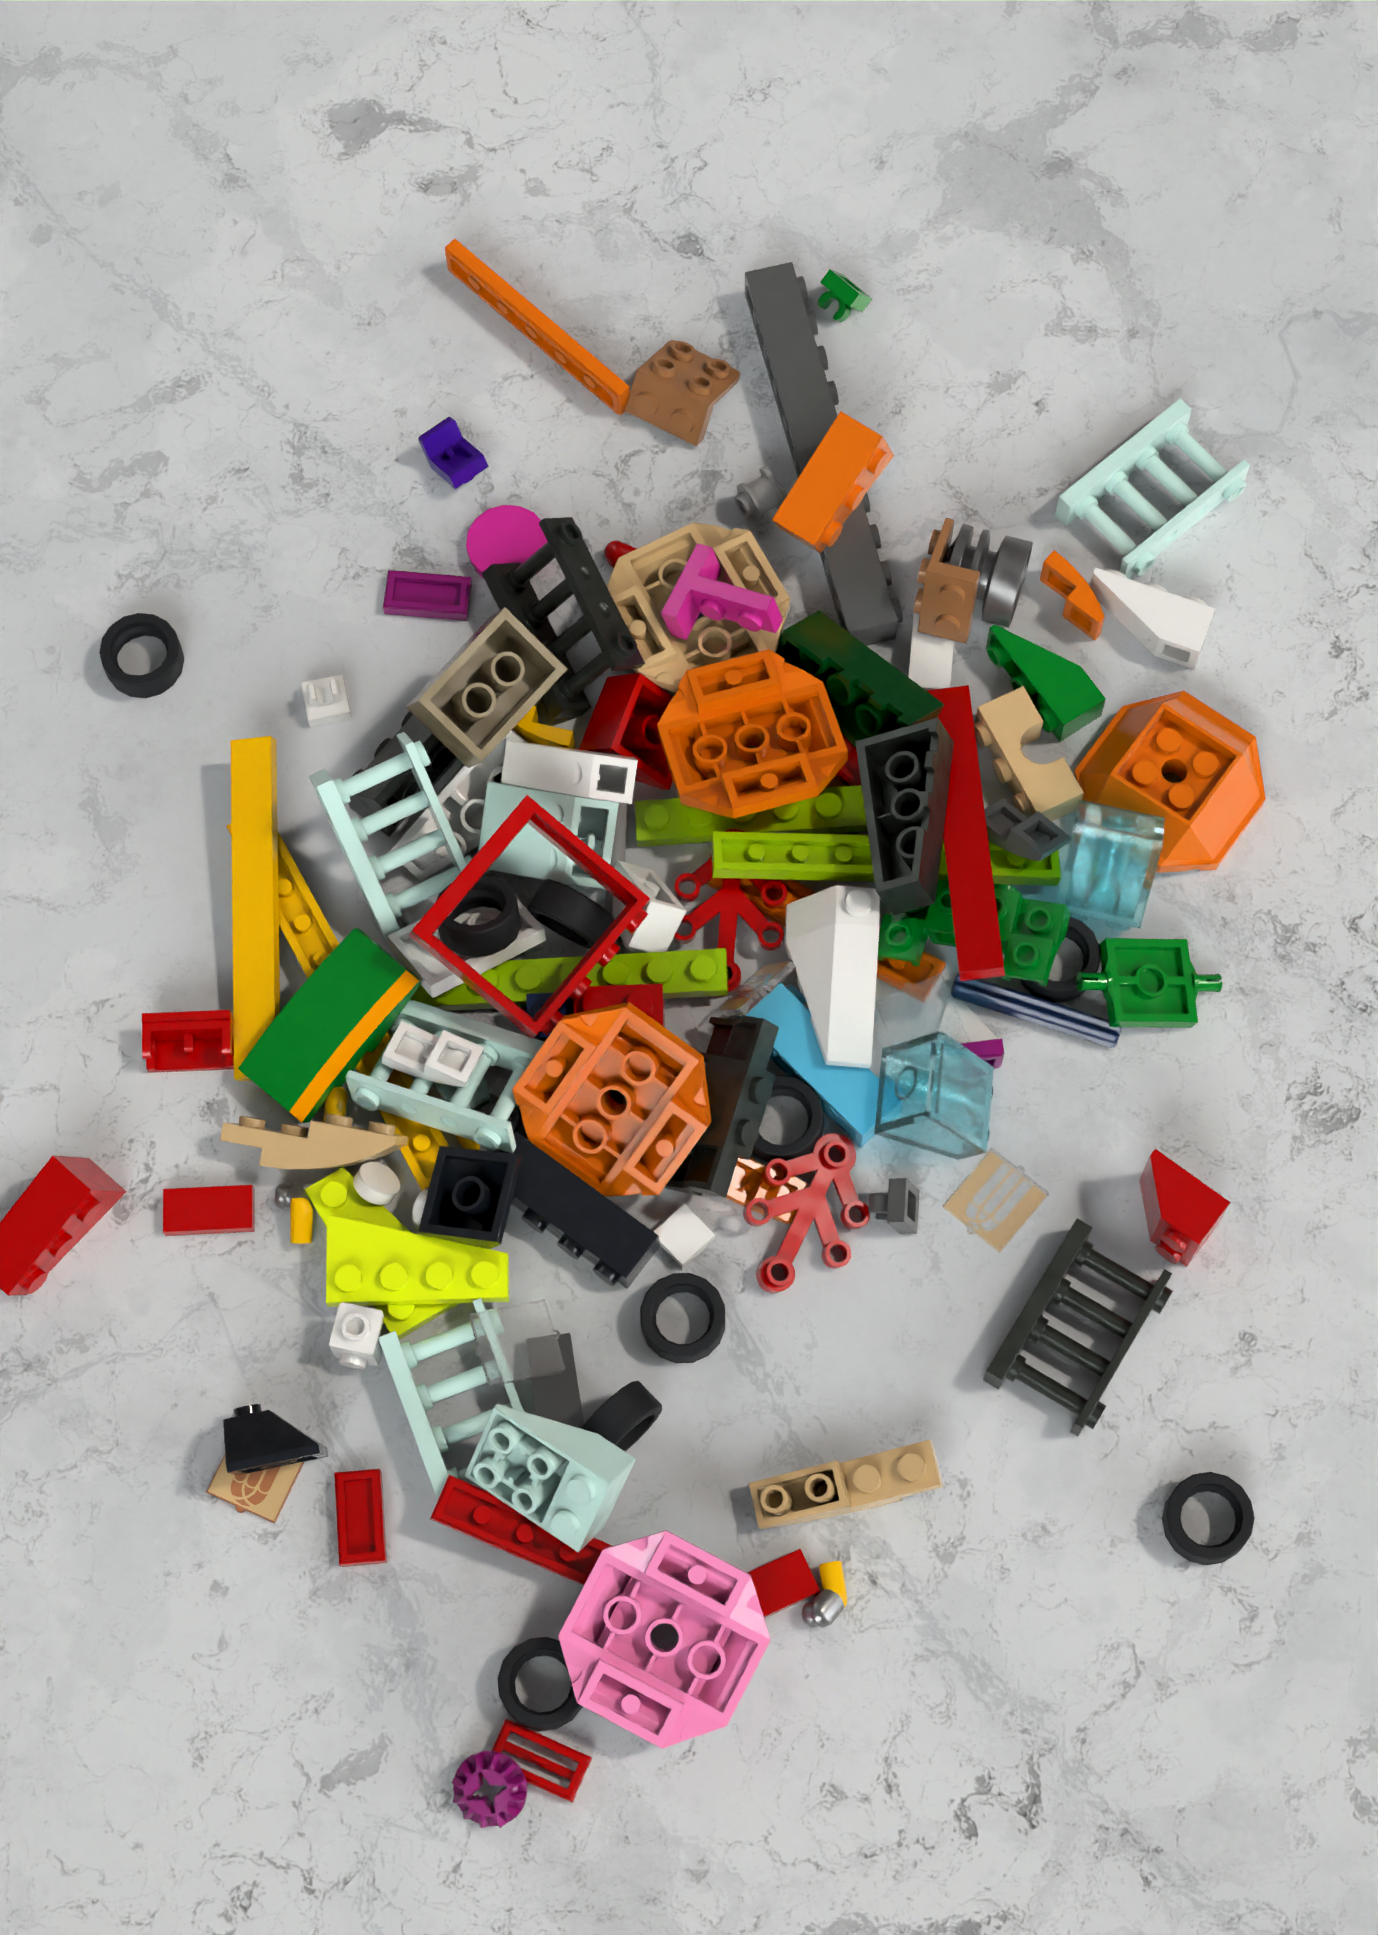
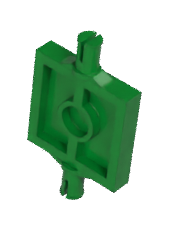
[1076,938,1223,1028]

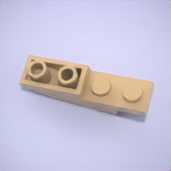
[220,1113,409,1169]
[749,1440,943,1529]

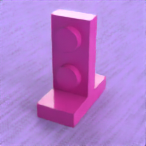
[661,543,783,640]

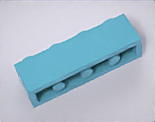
[738,978,901,1148]

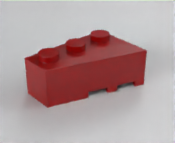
[0,1155,127,1296]

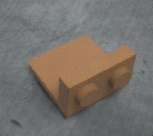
[625,340,740,446]
[913,518,980,644]

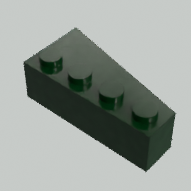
[776,611,945,747]

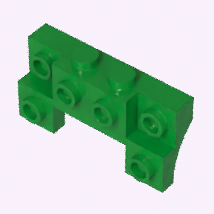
[877,880,1071,986]

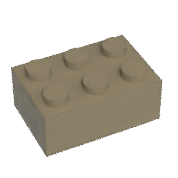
[406,607,567,768]

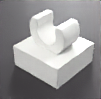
[301,674,352,727]

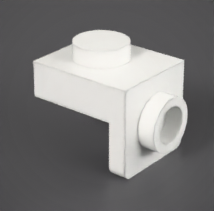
[329,1302,384,1370]

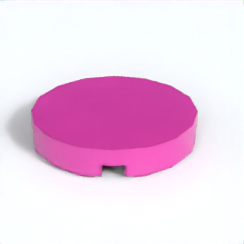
[466,505,548,579]

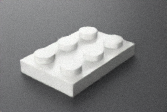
[387,899,546,998]

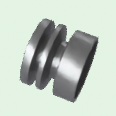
[945,524,1033,628]

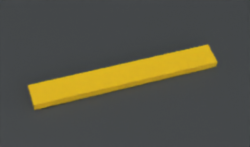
[230,736,280,1081]

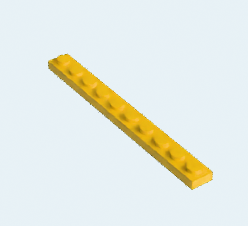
[226,823,449,1191]

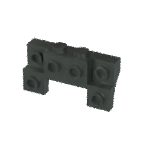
[664,1015,779,1198]

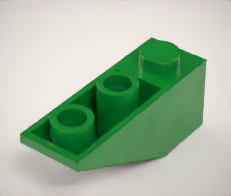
[986,625,1106,742]

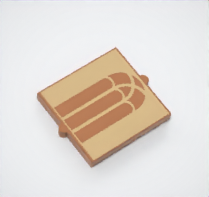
[206,1454,304,1523]

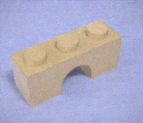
[974,686,1084,822]

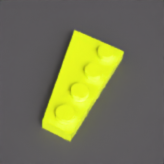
[304,1167,460,1340]

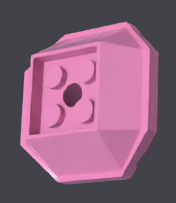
[558,1530,771,1749]

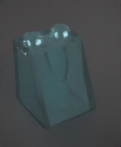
[1055,799,1165,930]
[874,1031,994,1160]

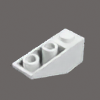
[1090,567,1216,669]
[501,740,638,804]

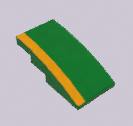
[238,928,423,1123]

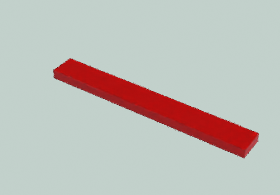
[927,685,1005,981]

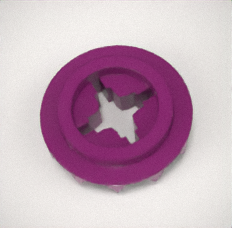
[451,1751,527,1828]

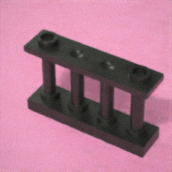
[482,517,645,719]
[983,1219,1173,1436]

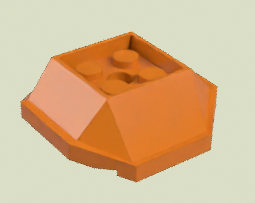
[657,649,848,819]
[1073,690,1266,873]
[512,1002,712,1196]

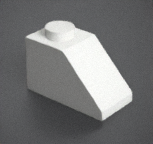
[612,860,686,953]

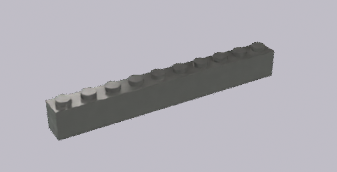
[745,262,903,646]

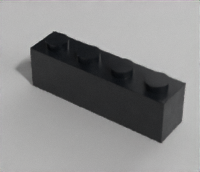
[499,1132,660,1289]

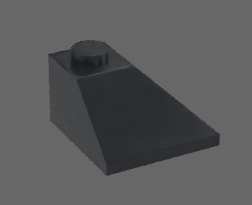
[418,1146,522,1249]
[223,1404,329,1475]

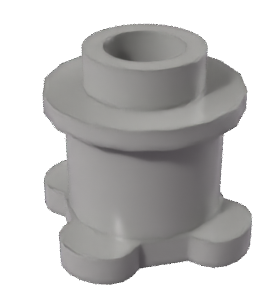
[734,465,787,521]

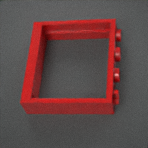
[409,795,650,1038]

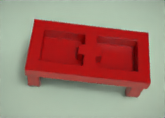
[142,1010,234,1073]

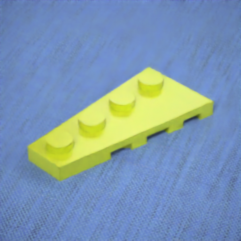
[326,1214,509,1307]

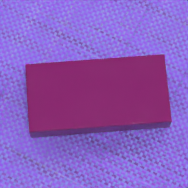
[383,570,472,621]

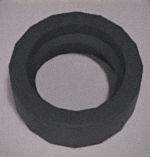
[99,613,184,698]
[436,876,521,957]
[527,879,614,949]
[1020,916,1100,1002]
[752,1075,825,1163]
[640,1273,726,1363]
[581,1381,662,1452]
[1162,1472,1255,1565]
[497,1637,583,1731]

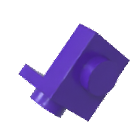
[418,417,489,489]

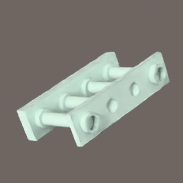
[1055,398,1250,579]
[309,732,472,940]
[345,999,544,1154]
[379,1298,524,1500]

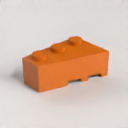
[772,411,894,554]

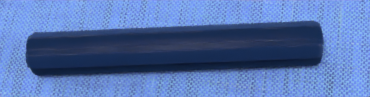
[951,973,1122,1048]

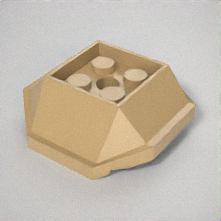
[607,522,790,693]

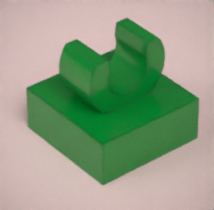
[817,269,872,322]

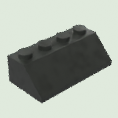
[349,711,458,837]

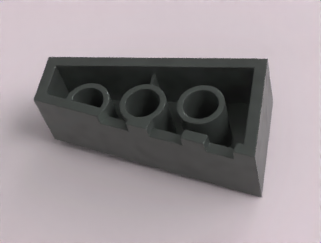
[855,717,954,915]

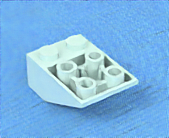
[478,781,619,889]
[464,1404,636,1552]

